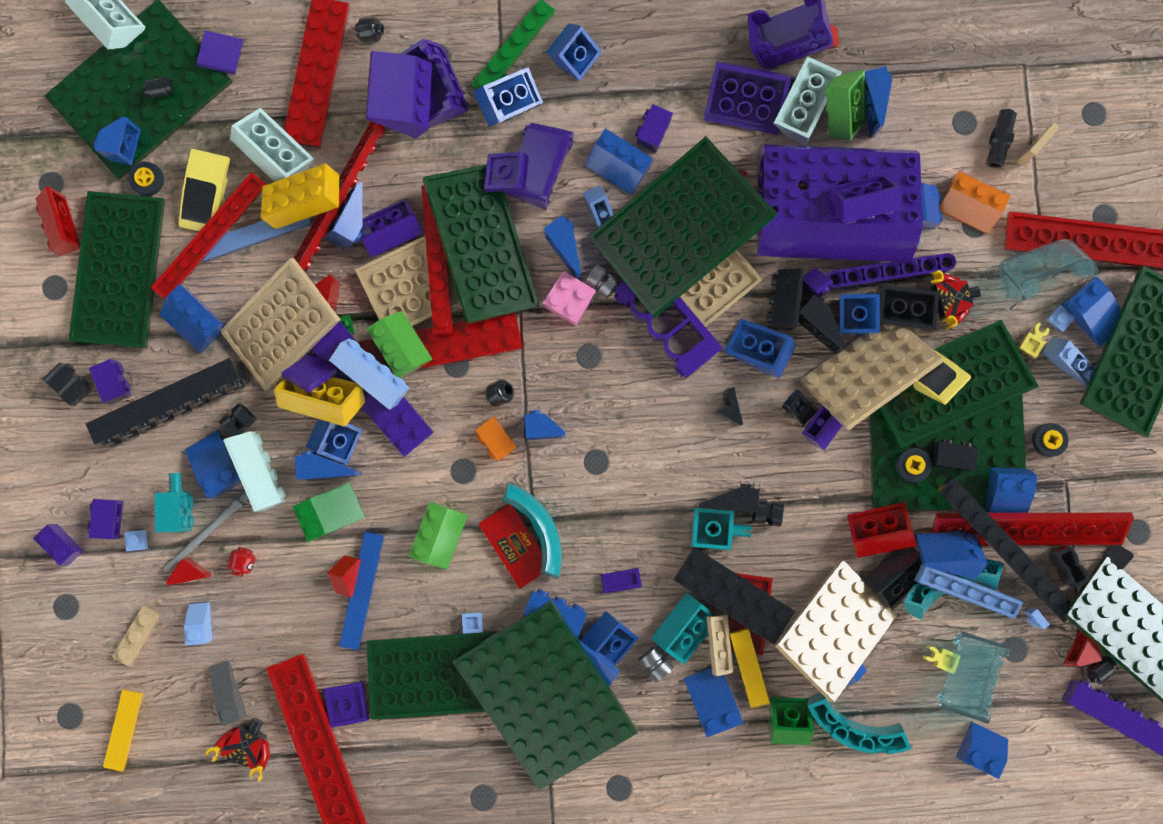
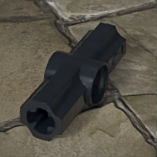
[986,109,1017,168]

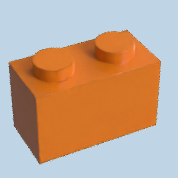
[475,416,517,461]

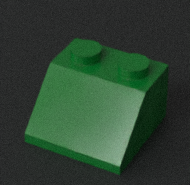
[769,697,814,745]

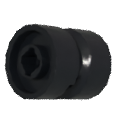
[219,402,257,437]
[752,499,784,527]

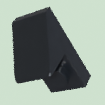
[714,387,743,426]
[782,389,816,426]

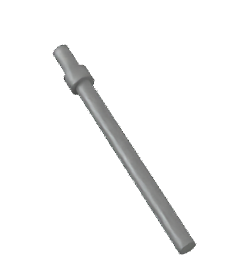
[163,492,248,573]

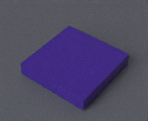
[197,30,243,75]
[484,152,526,192]
[281,353,338,393]
[323,681,370,728]

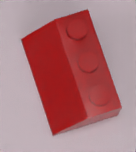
[35,186,81,256]
[847,502,916,558]

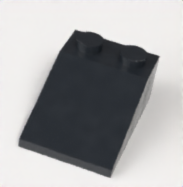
[798,294,847,354]
[695,484,760,513]

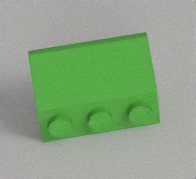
[825,70,866,141]
[366,311,433,379]
[409,502,468,569]

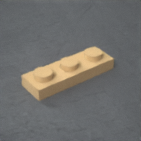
[112,605,162,667]
[707,614,733,676]

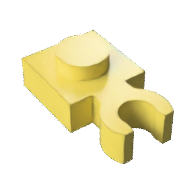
[1018,323,1050,359]
[923,646,960,674]

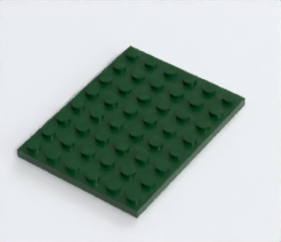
[44,0,233,180]
[589,136,777,318]
[869,395,1026,510]
[452,600,638,790]

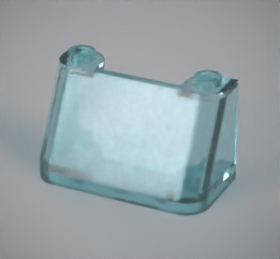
[999,239,1099,301]
[937,631,1010,724]

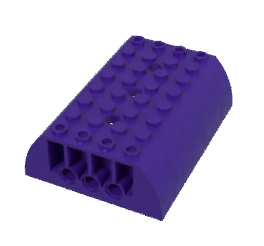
[757,144,923,262]

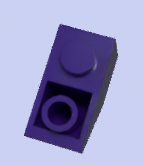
[802,268,833,299]

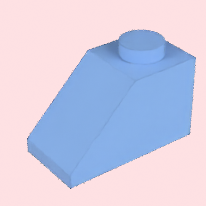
[184,602,212,646]

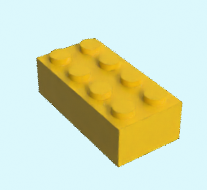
[261,163,339,229]
[274,377,365,426]

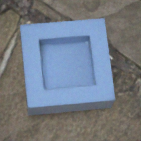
[1046,305,1075,332]
[124,530,148,551]
[1024,608,1050,629]
[462,612,483,634]

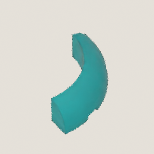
[502,482,562,579]
[904,559,1004,620]
[807,692,912,754]

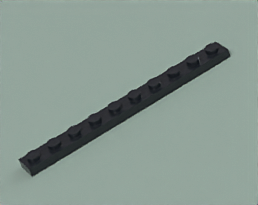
[937,476,1072,622]

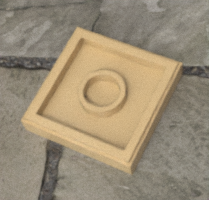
[1016,122,1060,166]

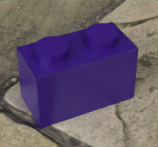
[635,104,673,152]
[89,359,131,405]
[802,405,843,450]
[87,499,123,539]
[33,524,83,566]

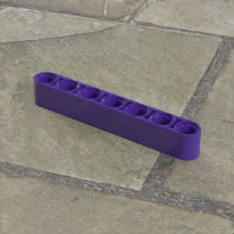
[826,253,956,291]

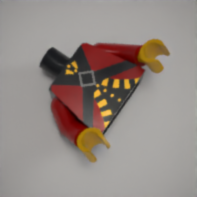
[930,270,981,330]
[205,718,270,782]

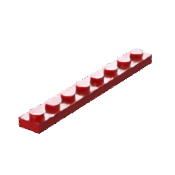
[151,172,267,299]
[421,185,453,335]

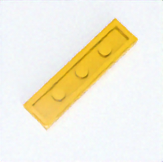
[729,628,770,708]
[103,689,144,772]

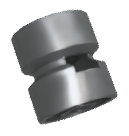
[585,264,620,299]
[637,645,674,683]

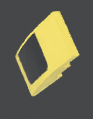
[179,149,230,231]
[913,349,971,405]

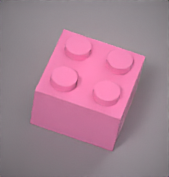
[543,271,596,326]

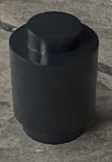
[143,76,174,99]
[1087,656,1118,684]

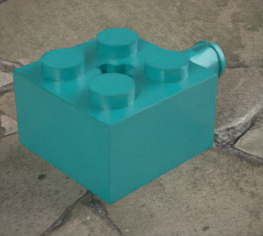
[155,473,194,533]
[690,508,751,550]

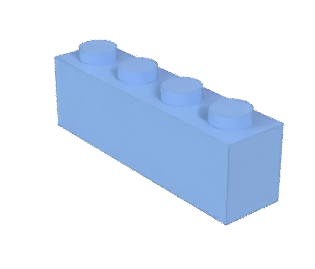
[329,338,410,410]

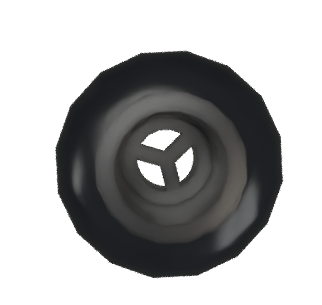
[355,17,384,43]
[485,379,514,407]

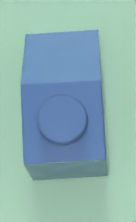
[582,185,614,228]

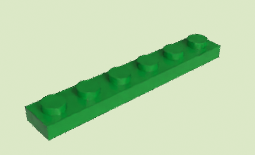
[471,0,555,90]

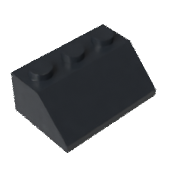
[766,268,805,332]
[876,285,939,330]
[863,547,922,609]

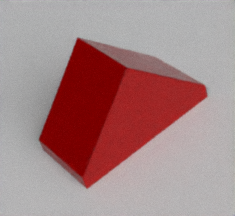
[327,555,361,597]
[166,558,211,585]
[1063,630,1102,667]

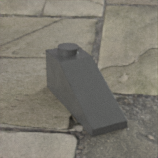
[209,660,247,726]

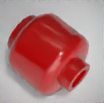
[227,547,256,577]

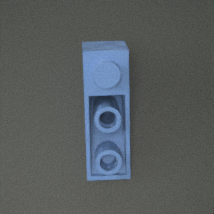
[1042,337,1095,387]

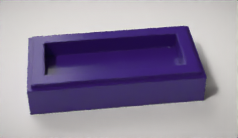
[601,568,642,594]

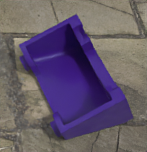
[747,0,833,69]
[400,38,469,128]
[504,122,574,210]

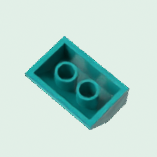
[651,593,715,665]

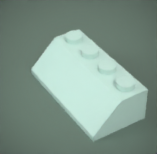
[65,0,145,49]
[774,56,842,146]
[230,108,314,182]
[223,431,286,512]

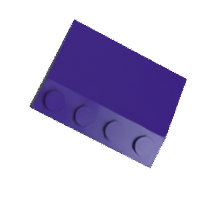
[366,50,432,139]
[704,60,791,135]

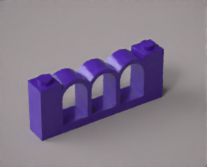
[613,281,723,379]

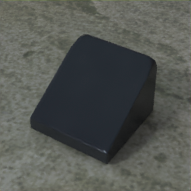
[1102,545,1135,570]

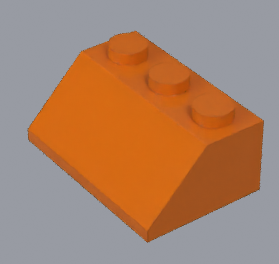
[939,171,1011,235]

